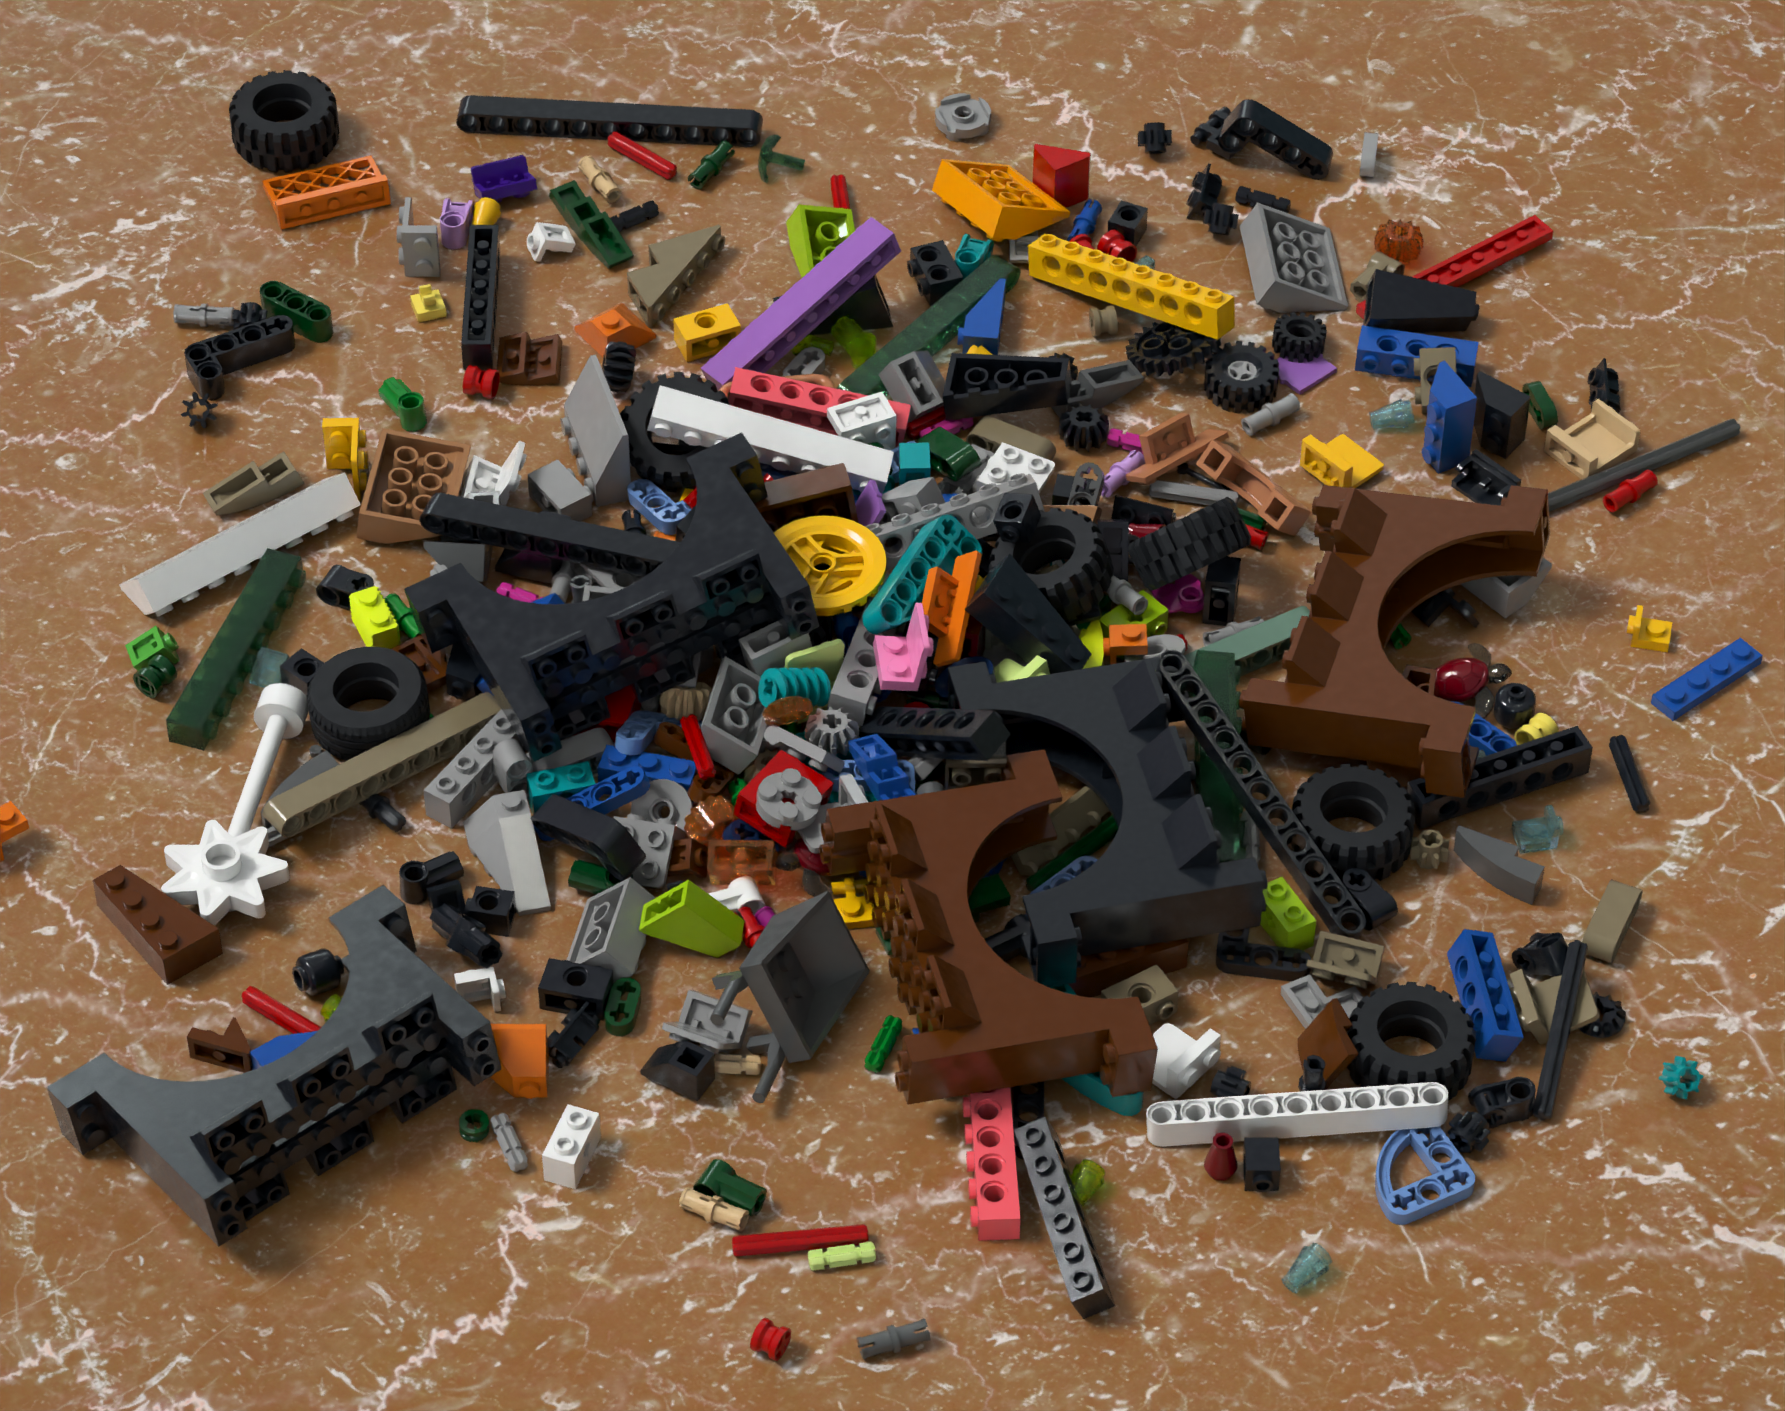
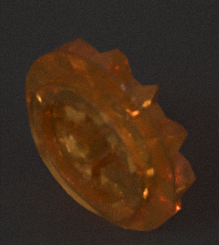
[762,696,813,726]

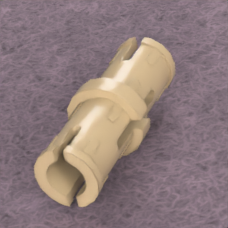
[578,156,621,203]
[679,1187,749,1232]

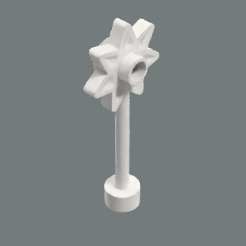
[161,683,309,926]

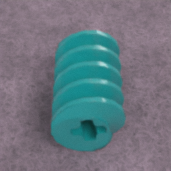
[758,667,831,708]

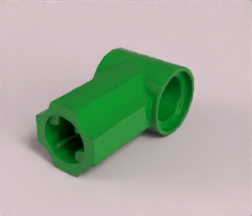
[379,377,427,432]

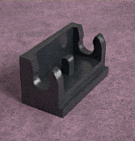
[1451,449,1521,506]

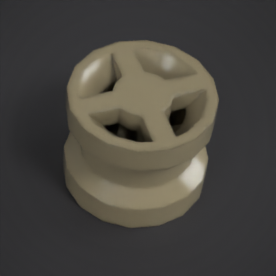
[1089,305,1118,337]

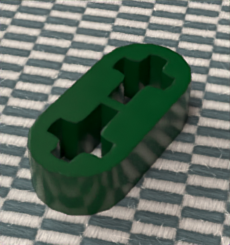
[1522,381,1558,430]
[605,978,641,1036]

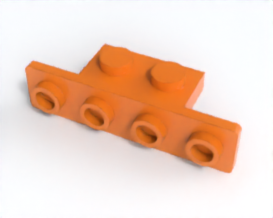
[922,550,982,667]

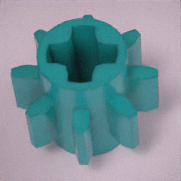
[1658,1056,1704,1099]

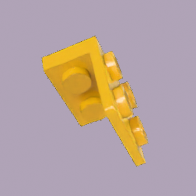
[322,418,369,502]
[1300,434,1384,488]

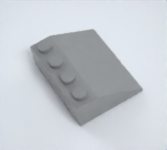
[1240,203,1348,313]
[560,354,631,507]

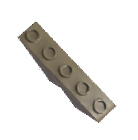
[627,224,725,328]

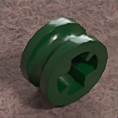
[459,1109,489,1142]

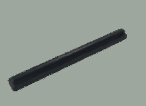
[1533,940,1588,1120]

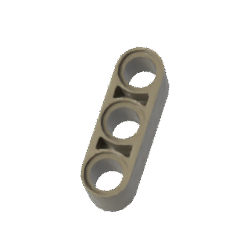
[966,416,1056,460]
[1582,879,1643,963]

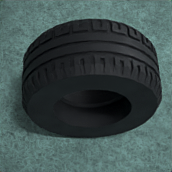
[307,647,430,761]

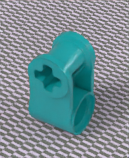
[955,234,994,286]

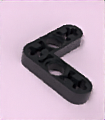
[1216,928,1311,982]

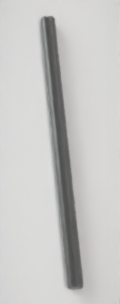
[1548,419,1740,512]

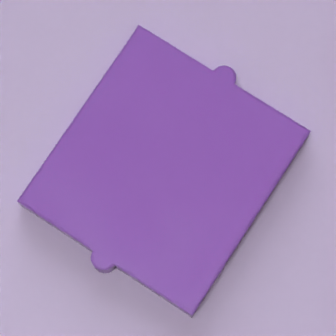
[1277,353,1337,395]
[855,479,886,526]

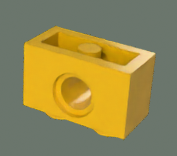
[673,303,741,362]

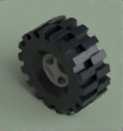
[1204,341,1279,413]

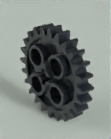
[1126,321,1222,377]

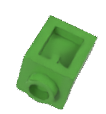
[125,626,180,671]

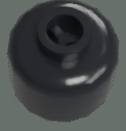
[1494,683,1536,729]
[292,948,344,996]

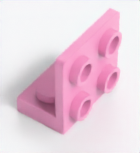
[873,603,933,691]

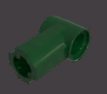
[568,860,633,894]
[693,1159,767,1217]

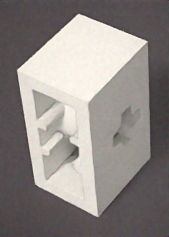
[542,1104,601,1189]

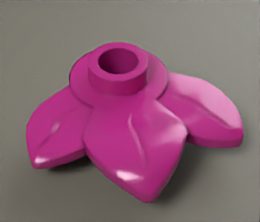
[1151,574,1204,613]

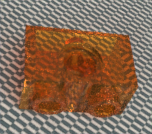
[707,840,778,885]

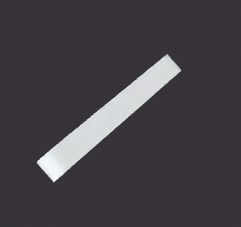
[1146,1082,1448,1147]

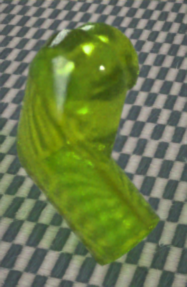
[791,334,834,356]

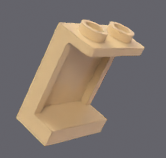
[1544,399,1640,480]

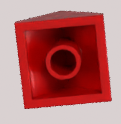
[1033,144,1091,208]

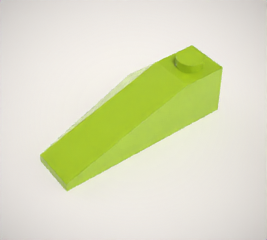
[786,204,855,278]

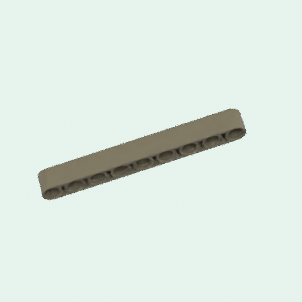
[262,692,501,838]

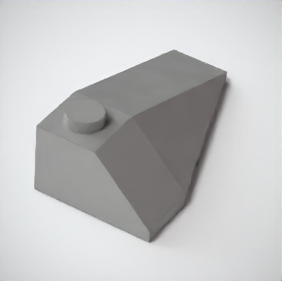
[463,790,551,916]

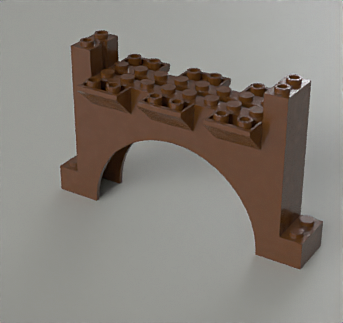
[1239,485,1550,798]
[819,749,1158,1105]

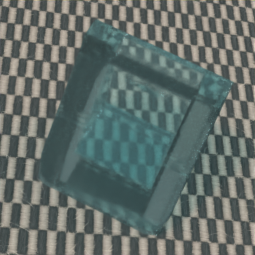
[249,647,289,688]

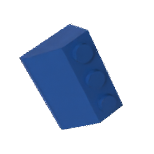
[1422,360,1477,474]

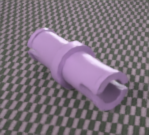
[1101,450,1146,497]

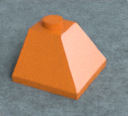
[574,303,656,357]
[490,1024,549,1099]

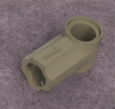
[1350,251,1405,302]

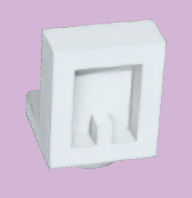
[527,222,576,262]

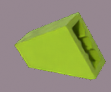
[639,880,745,958]

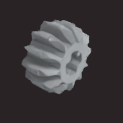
[805,705,859,756]

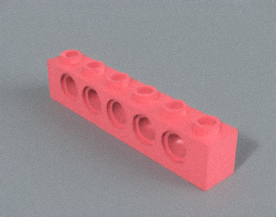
[728,367,911,448]
[963,1087,1020,1241]

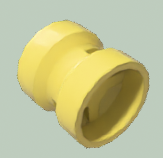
[1514,713,1559,745]

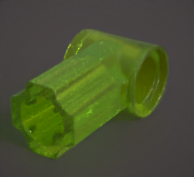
[831,316,877,371]

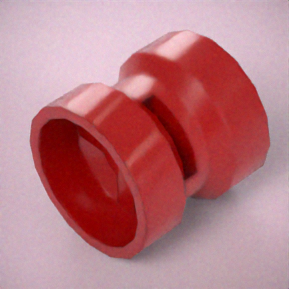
[1097,230,1137,262]
[463,365,500,399]

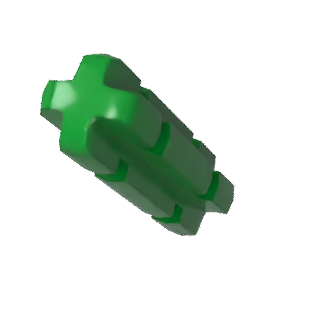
[864,1015,903,1073]

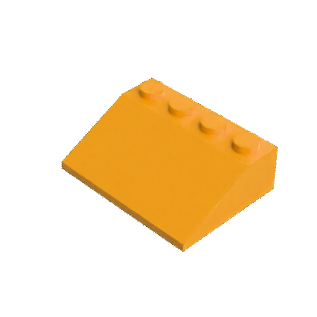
[932,159,1071,242]

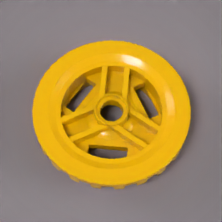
[774,516,886,616]

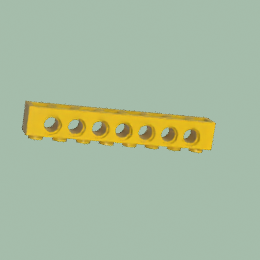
[1028,234,1235,340]

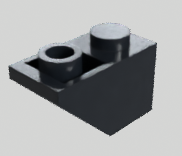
[640,1040,715,1101]

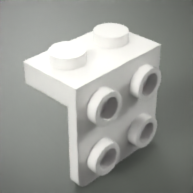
[461,440,527,506]
[973,442,1055,493]
[1152,1023,1221,1099]

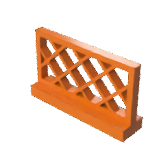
[262,155,391,230]

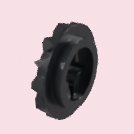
[1578,991,1626,1038]

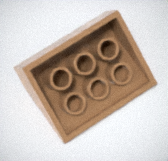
[357,428,471,544]

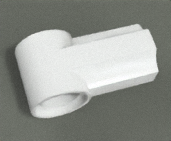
[708,876,765,918]

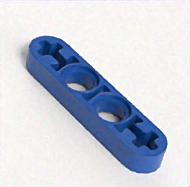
[533,766,650,841]

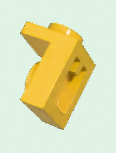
[1627,605,1672,653]

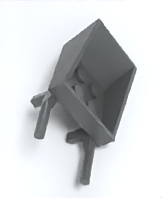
[710,891,870,1103]

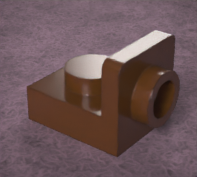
[667,838,710,878]

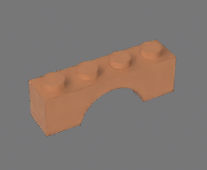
[1196,439,1312,536]

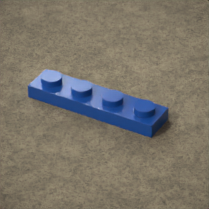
[1651,638,1763,721]

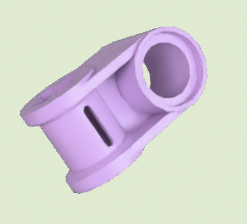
[440,198,475,249]

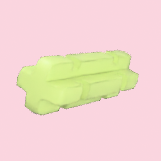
[808,1242,876,1271]

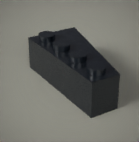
[943,353,1072,421]
[964,554,1091,674]

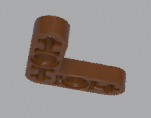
[653,722,737,806]

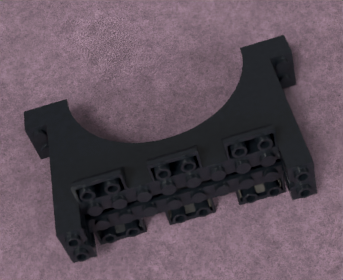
[404,432,819,762]
[948,657,1268,987]
[46,885,502,1246]

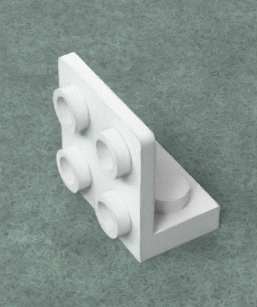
[827,392,897,451]

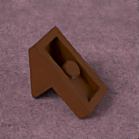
[187,1017,252,1073]

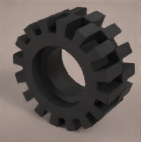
[1272,312,1327,363]

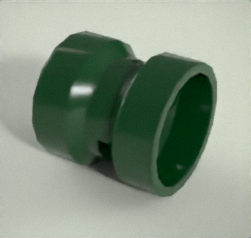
[133,655,177,698]

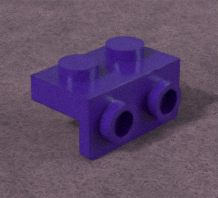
[470,155,538,203]

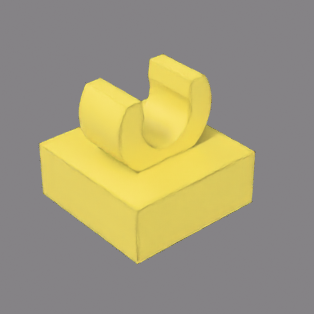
[410,284,447,323]

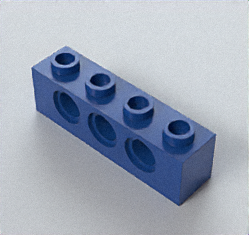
[1355,325,1479,387]
[1447,929,1524,1062]

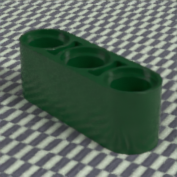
[259,281,333,343]
[915,427,982,482]

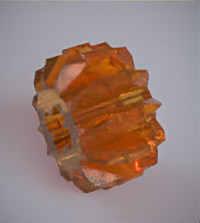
[1374,219,1424,265]
[684,795,739,849]

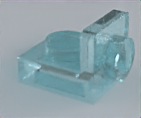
[1511,805,1563,854]

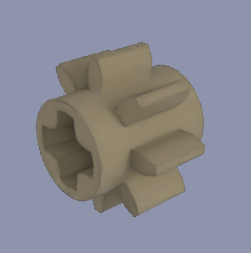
[1410,830,1449,869]

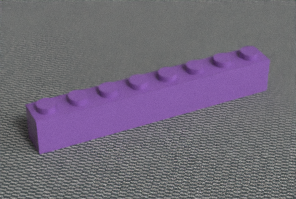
[701,217,901,391]

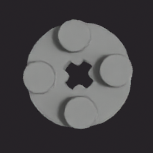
[935,93,991,142]
[756,768,822,830]

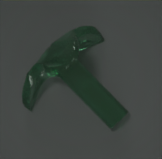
[758,135,805,183]

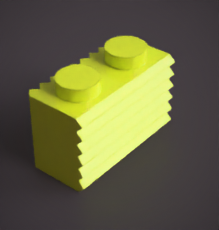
[349,586,401,649]

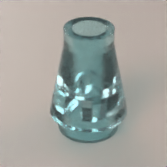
[1369,399,1415,430]
[1282,1243,1332,1293]

